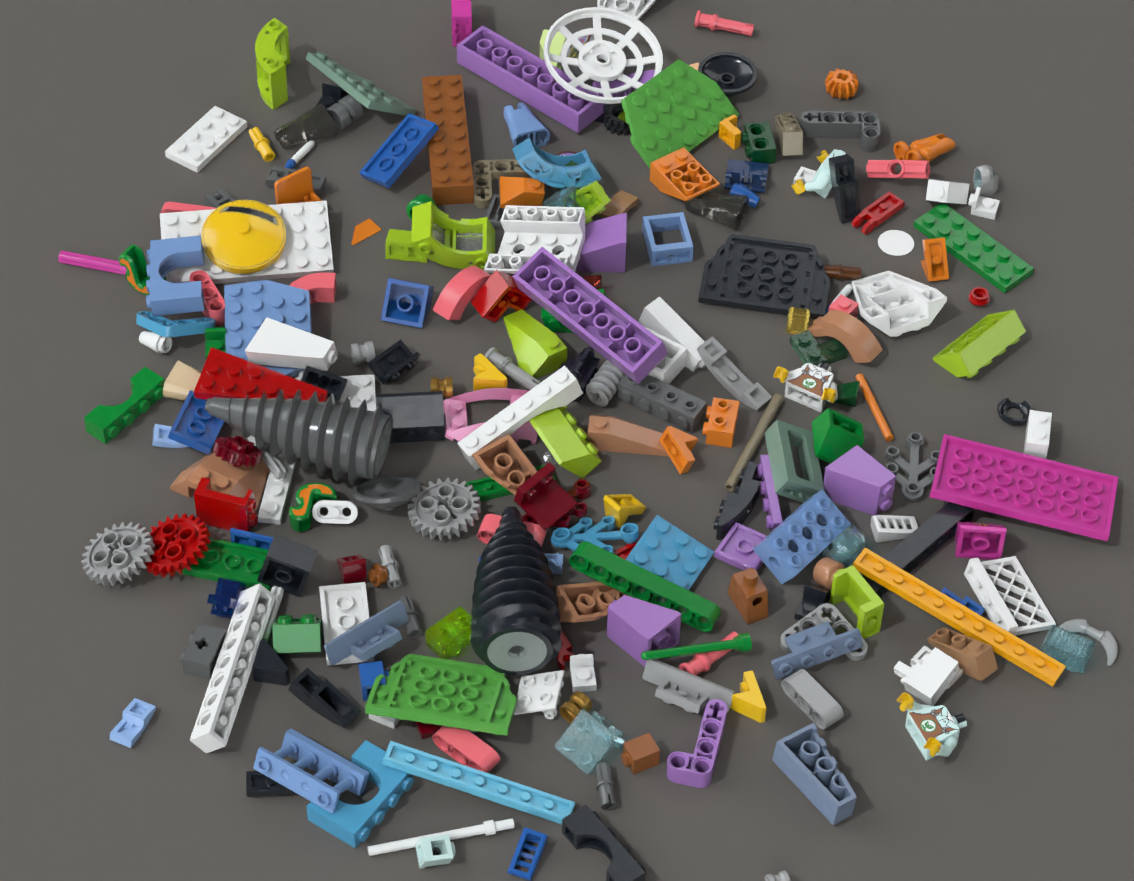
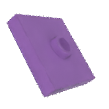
[714,522,766,571]

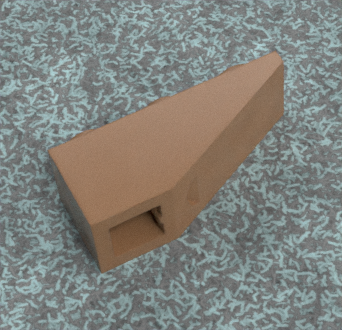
[927,627,998,681]

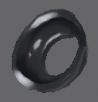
[997,398,1033,426]

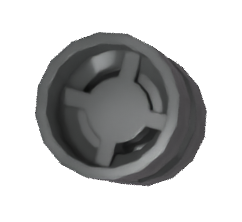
[325,95,363,131]

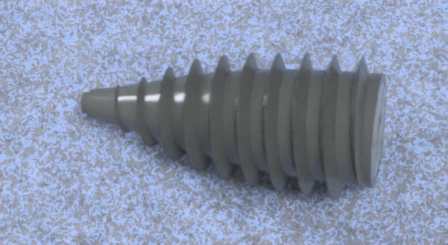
[205,389,393,485]

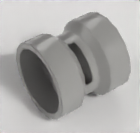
[350,341,375,365]

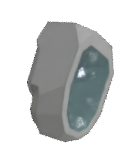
[973,165,999,197]

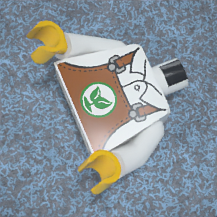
[773,362,838,412]

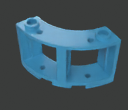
[512,138,602,188]

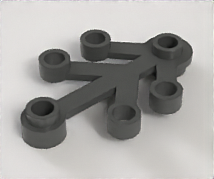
[885,432,940,502]

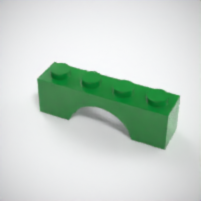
[84,367,165,444]

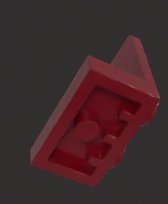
[514,462,577,531]

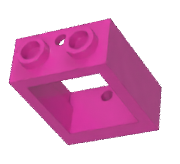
[451,0,472,47]

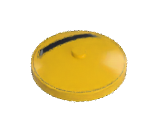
[201,200,286,274]

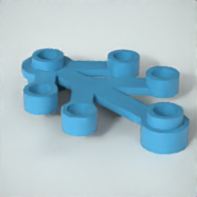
[551,516,639,554]

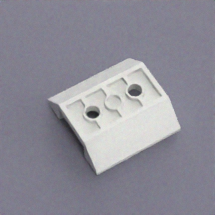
[484,205,585,274]

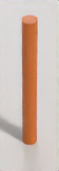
[855,373,894,442]

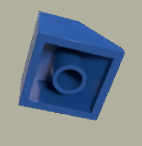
[381,278,434,328]

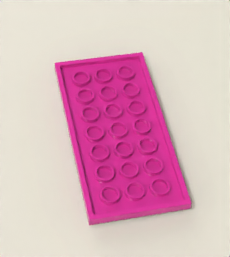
[929,434,1118,541]

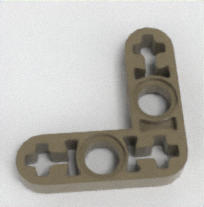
[472,159,530,209]

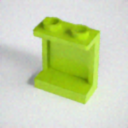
[830,565,884,639]

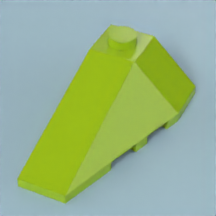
[504,309,567,379]

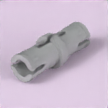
[378,545,402,589]

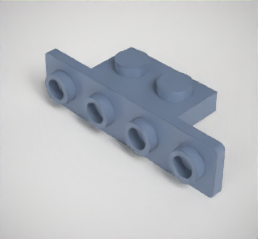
[324,601,409,665]
[771,621,863,680]

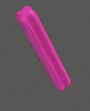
[58,250,127,275]

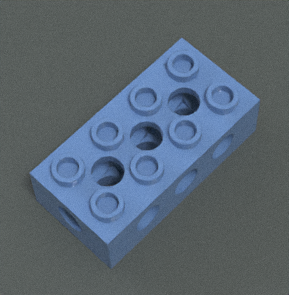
[753,490,851,584]

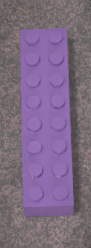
[457,25,604,133]
[512,247,668,384]

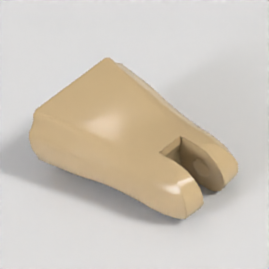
[163,360,201,401]

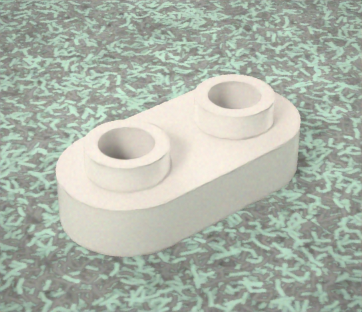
[312,500,358,524]

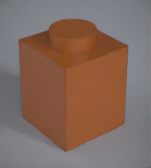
[621,733,660,775]

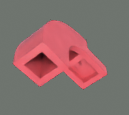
[433,266,491,320]
[289,272,337,304]

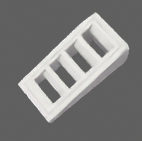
[870,515,918,543]

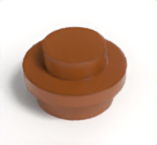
[368,564,388,587]

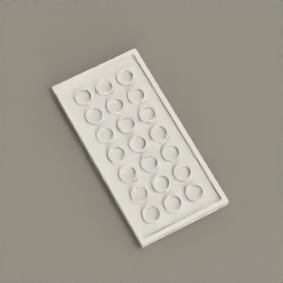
[160,201,334,284]

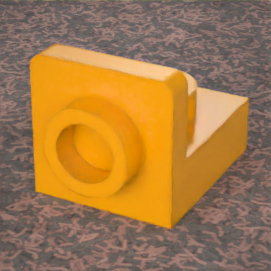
[718,114,741,150]

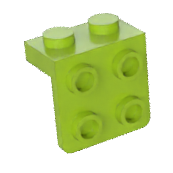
[571,180,611,224]

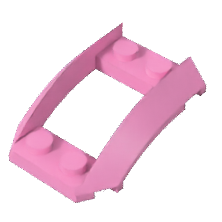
[443,388,538,444]

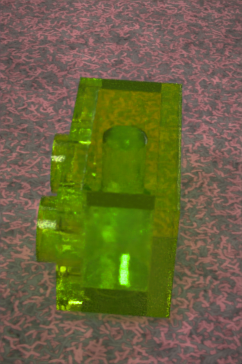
[425,606,472,659]

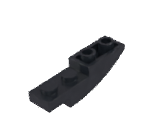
[713,461,761,540]

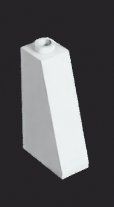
[638,297,706,372]
[245,318,338,371]

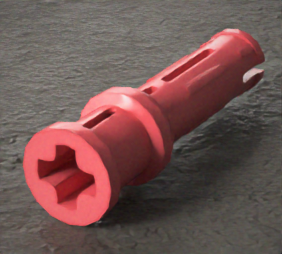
[694,10,754,37]
[679,632,738,676]

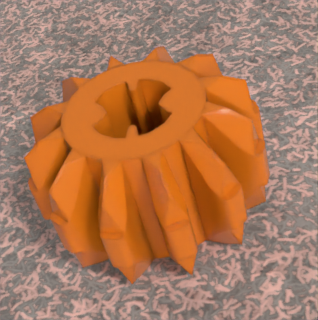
[825,68,859,100]

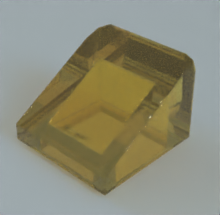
[786,307,810,336]

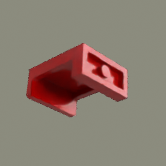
[194,477,258,532]

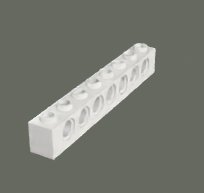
[190,584,276,754]

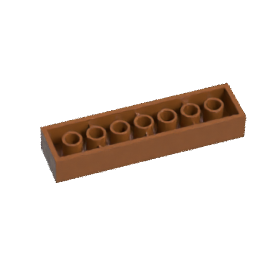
[422,75,474,205]

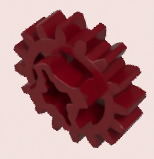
[213,436,263,467]

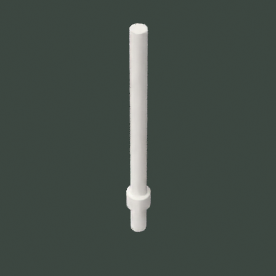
[367,818,514,856]

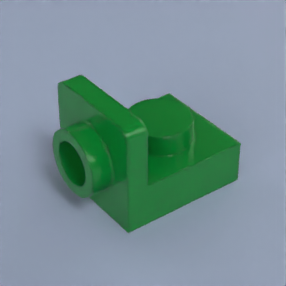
[205,328,226,359]

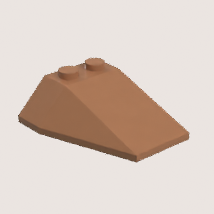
[170,435,270,511]

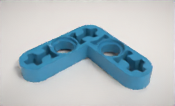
[136,311,215,337]

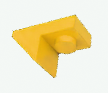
[473,353,507,391]
[603,494,646,528]
[731,670,766,723]

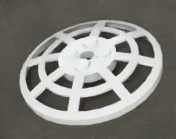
[544,7,663,104]

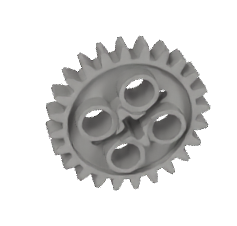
[408,477,481,540]
[81,522,155,586]

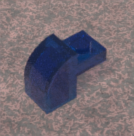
[207,578,246,618]

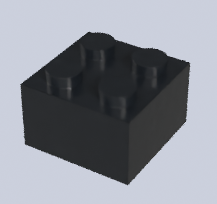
[257,535,318,597]

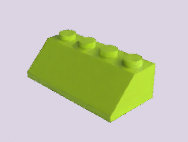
[933,310,1026,378]
[529,405,602,479]

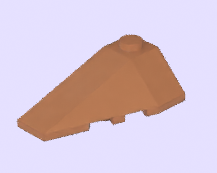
[587,414,669,457]
[472,434,537,495]
[556,582,628,622]

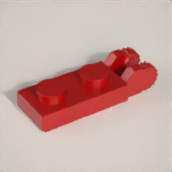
[851,191,905,235]

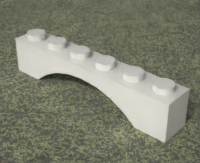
[457,366,583,470]

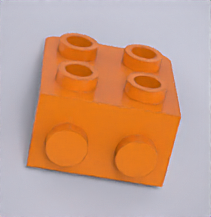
[274,166,322,204]

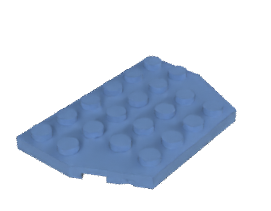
[224,280,312,377]

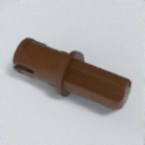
[823,264,861,281]

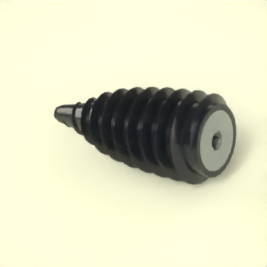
[471,506,562,675]

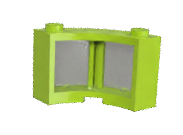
[411,201,496,269]

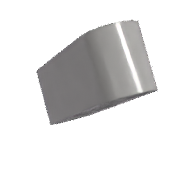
[781,669,844,730]

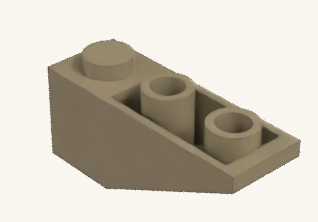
[774,112,803,156]

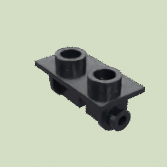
[569,346,600,389]

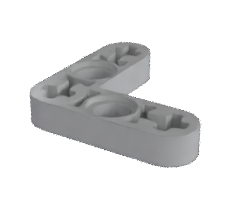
[780,603,868,661]

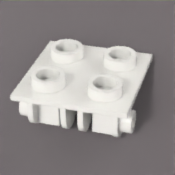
[514,670,564,719]

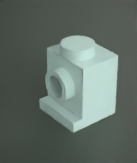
[415,834,455,869]

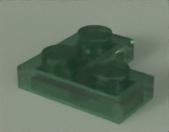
[789,330,848,367]

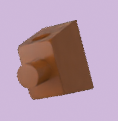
[728,568,768,625]

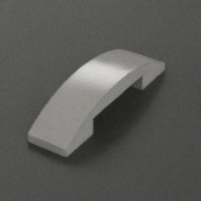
[697,336,772,410]

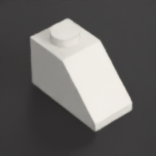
[926,179,969,204]

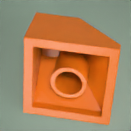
[499,176,545,208]

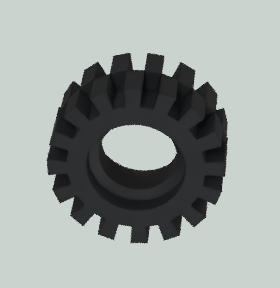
[604,103,631,136]

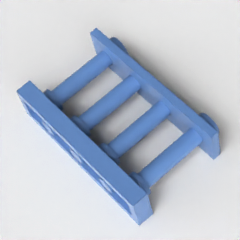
[253,728,370,814]

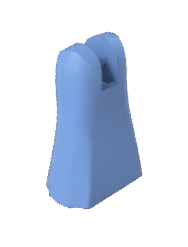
[503,102,550,147]

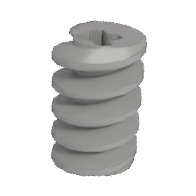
[585,360,625,407]

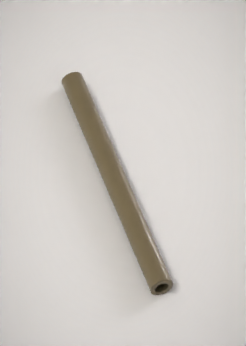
[724,394,784,492]

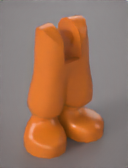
[893,133,956,163]

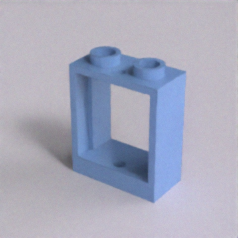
[642,212,694,266]

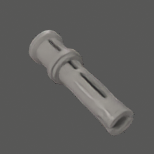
[485,347,541,390]

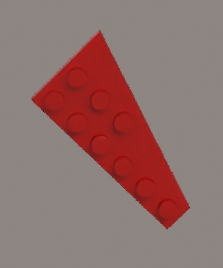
[194,347,328,402]

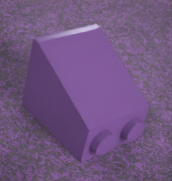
[575,213,627,273]
[823,445,896,516]
[607,595,681,667]

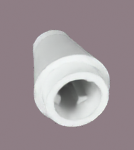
[139,331,172,354]

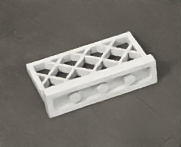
[964,556,1056,636]

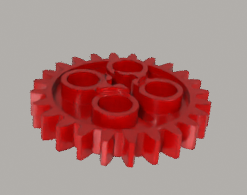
[145,513,211,578]

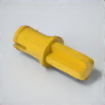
[249,127,276,162]

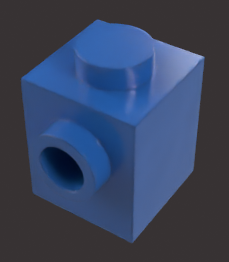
[358,661,389,701]

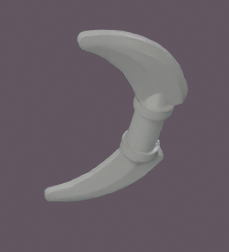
[1052,619,1118,667]

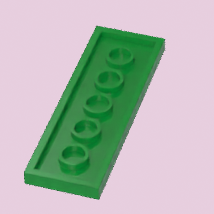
[913,202,1034,294]

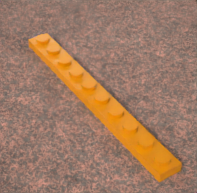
[853,548,1066,687]

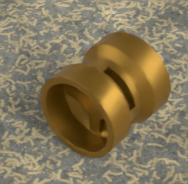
[431,377,453,399]
[559,691,592,725]

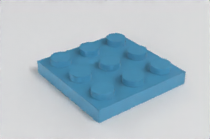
[626,515,714,590]

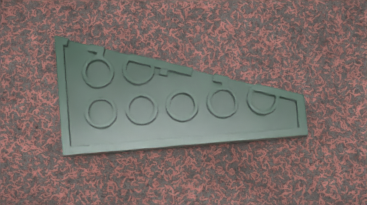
[306,51,417,116]

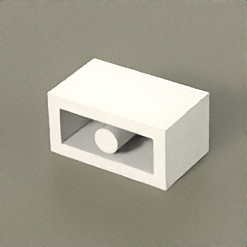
[1024,410,1052,459]

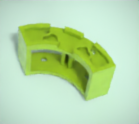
[255,18,290,110]

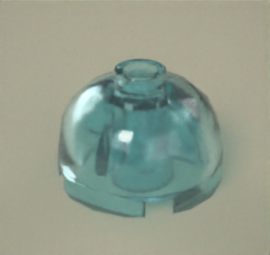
[821,524,866,568]

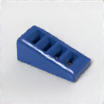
[507,827,548,881]

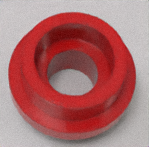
[969,287,990,306]

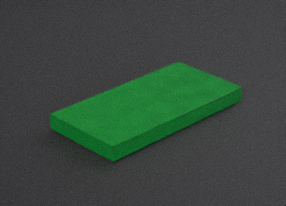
[182,537,272,591]

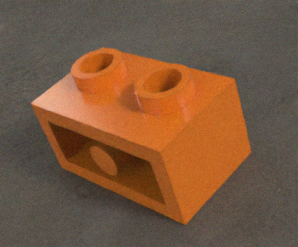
[702,397,739,448]

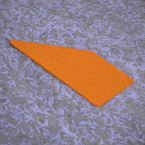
[351,219,381,245]

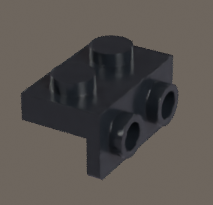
[367,339,420,385]

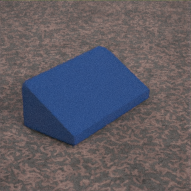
[230,528,274,550]

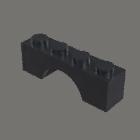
[562,805,646,881]

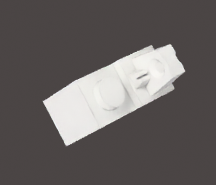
[894,647,960,706]

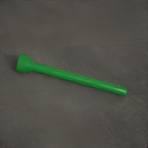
[641,633,752,661]

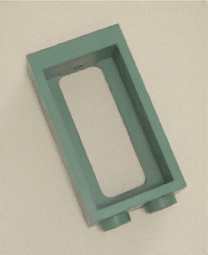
[765,420,825,503]

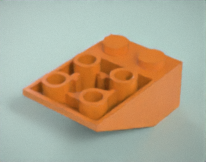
[649,147,720,201]

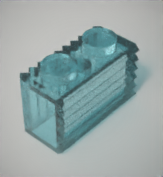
[1040,625,1096,674]

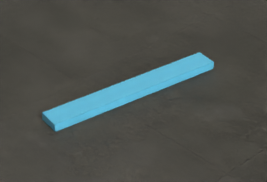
[382,741,576,824]

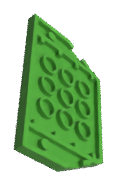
[621,59,739,168]
[365,654,517,736]

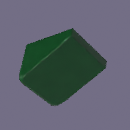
[834,381,860,407]

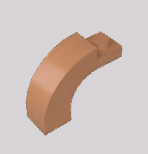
[807,310,882,363]

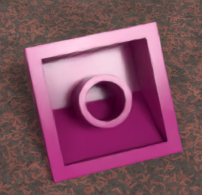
[955,522,1006,560]

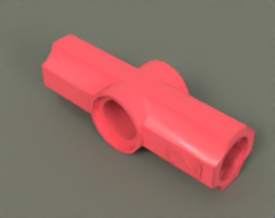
[866,159,930,179]

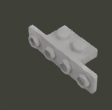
[642,659,735,714]

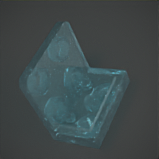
[555,709,626,774]

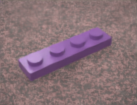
[756,455,783,532]

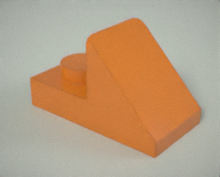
[921,237,949,282]
[659,426,698,475]

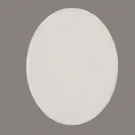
[878,230,914,256]

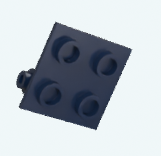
[724,159,769,193]

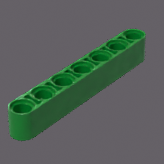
[569,541,721,632]

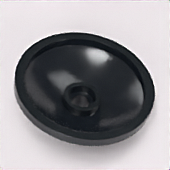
[698,52,757,96]

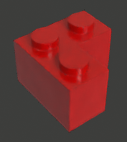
[470,270,532,323]

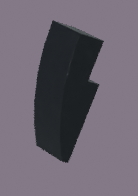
[829,154,861,224]
[288,667,362,728]

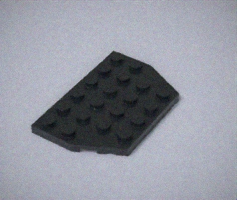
[698,234,830,319]

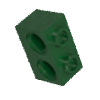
[741,121,777,164]

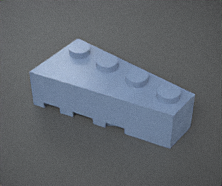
[772,723,857,825]

